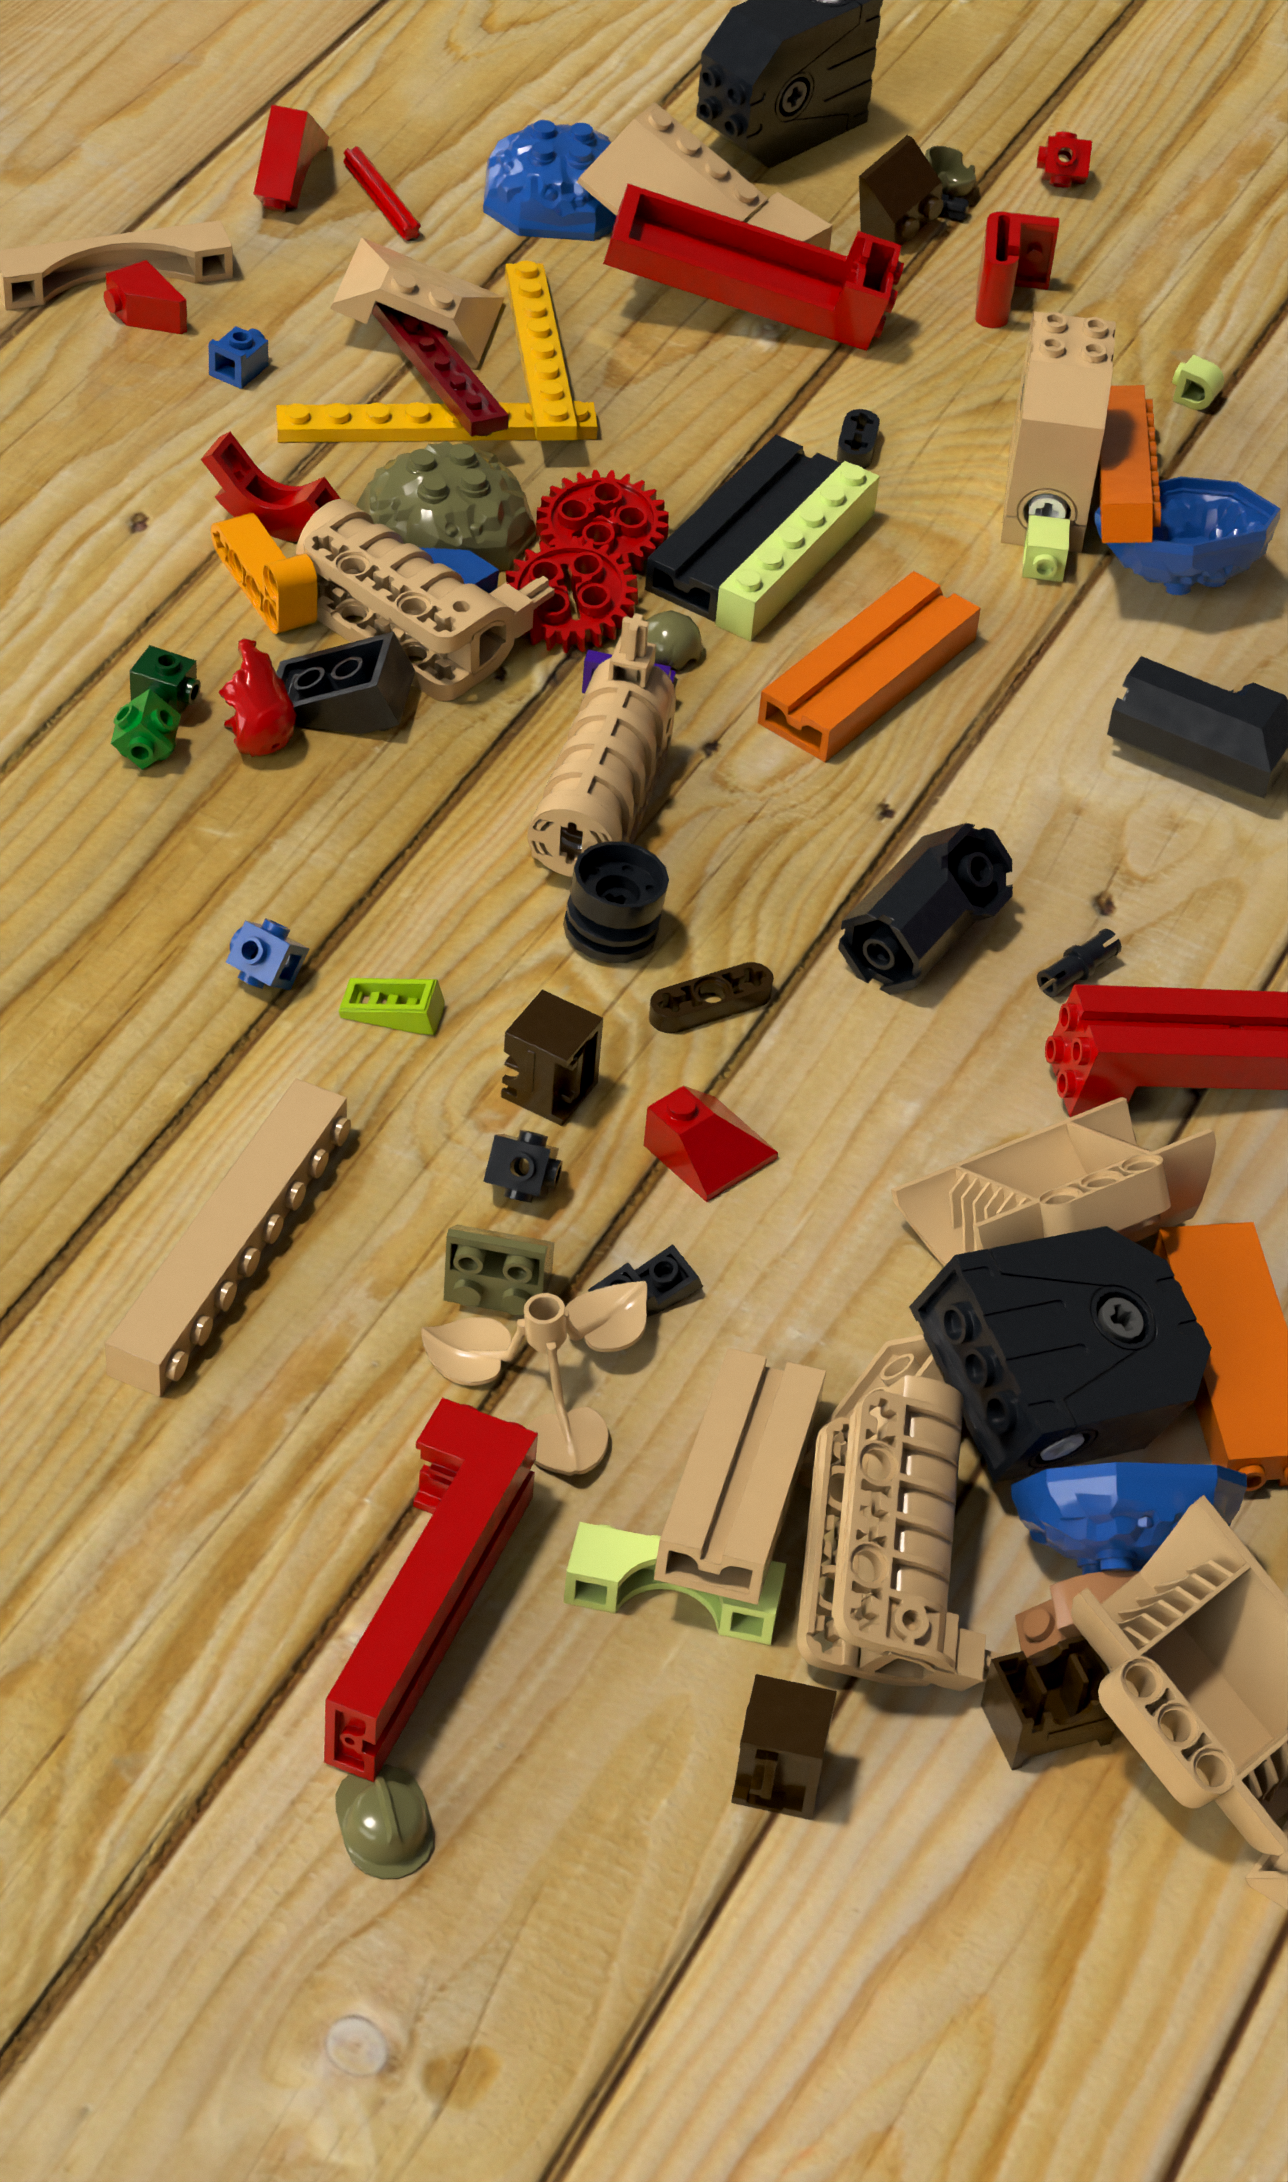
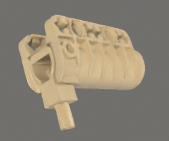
[797,1375,1005,1692]

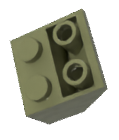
[443,1224,555,1315]

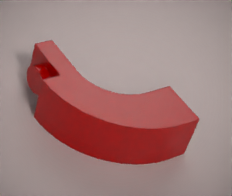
[201,431,341,542]

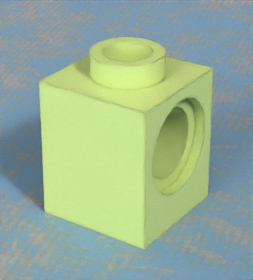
[1022,515,1070,582]

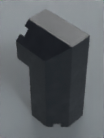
[1107,656,1288,799]
[838,823,1013,995]

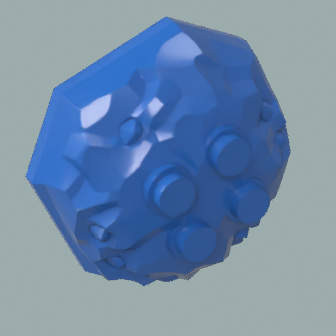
[483,120,616,241]
[1095,477,1281,595]
[1011,1462,1247,1575]

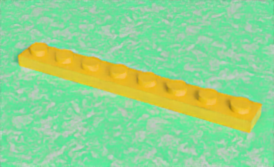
[505,260,577,441]
[276,401,598,443]

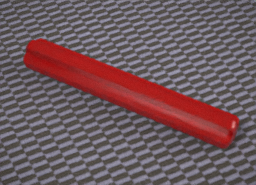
[343,146,421,241]

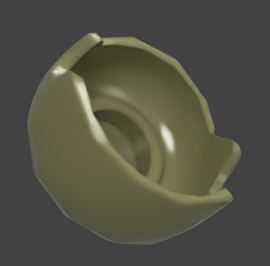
[925,146,976,199]
[646,610,703,670]

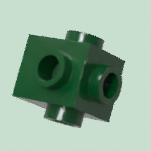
[130,645,201,715]

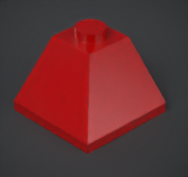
[643,1086,778,1202]

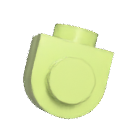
[1172,355,1224,410]

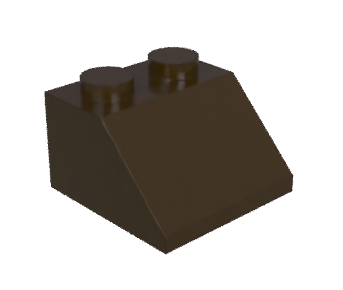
[859,135,943,245]

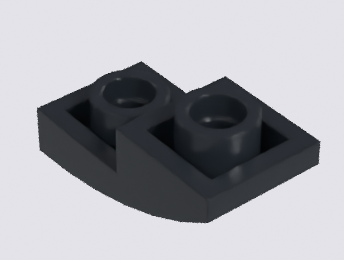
[588,1244,703,1317]

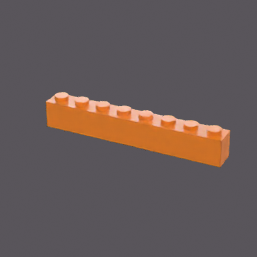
[1098,385,1161,543]

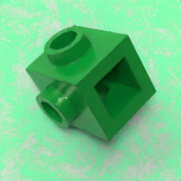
[110,689,181,770]

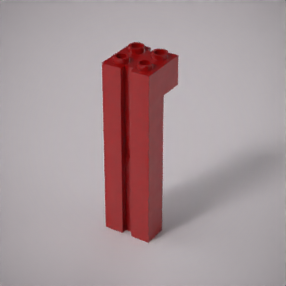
[603,184,904,351]
[1045,984,1288,1117]
[324,1397,538,1782]

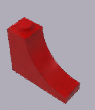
[253,105,329,212]

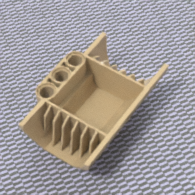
[891,1097,1216,1266]
[1071,1495,1288,1856]

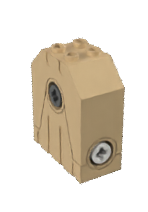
[1001,311,1116,553]

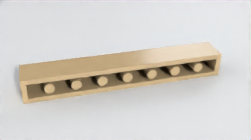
[105,1078,351,1397]

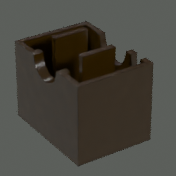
[501,989,603,1126]
[981,1635,1116,1770]
[731,1674,837,1820]

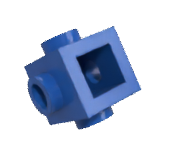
[226,918,309,990]

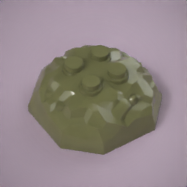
[356,441,536,572]

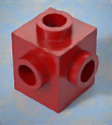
[1036,132,1092,188]

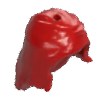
[218,638,296,757]

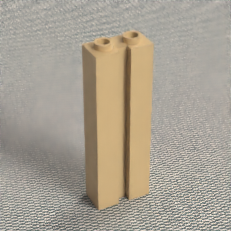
[654,1348,826,1605]

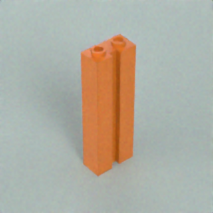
[758,571,981,763]
[1153,1222,1288,1491]

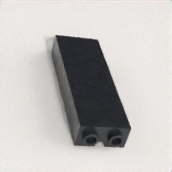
[645,435,842,622]

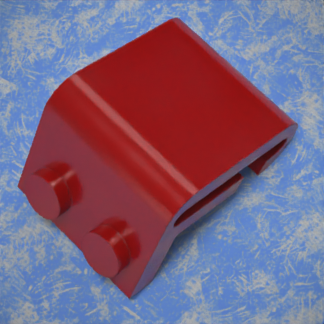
[975,211,1059,328]

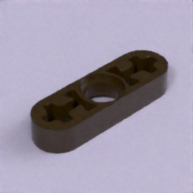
[649,962,774,1033]

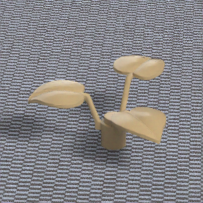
[421,1281,648,1476]

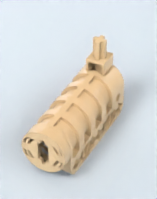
[296,499,555,701]
[527,613,676,877]

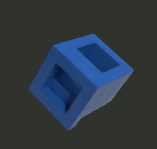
[208,326,269,389]

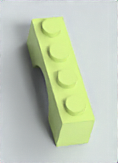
[564,1522,786,1645]

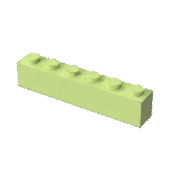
[715,461,880,642]

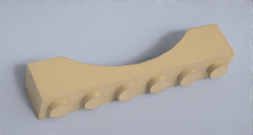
[0,220,233,310]

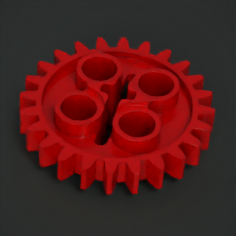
[536,470,669,571]
[506,536,638,653]

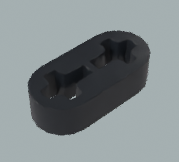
[837,409,880,469]

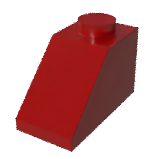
[103,260,187,334]

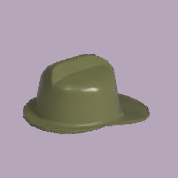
[335,1764,433,1879]

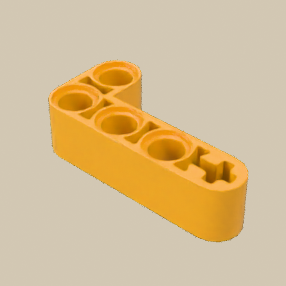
[211,513,317,634]

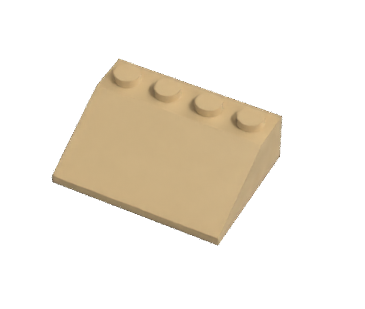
[577,102,768,223]

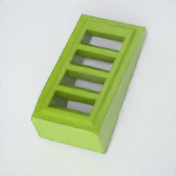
[338,978,445,1035]

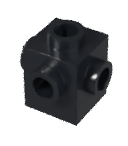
[483,1130,563,1203]

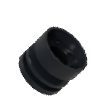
[563,841,669,963]

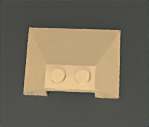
[330,238,505,370]

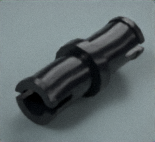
[1037,928,1122,998]

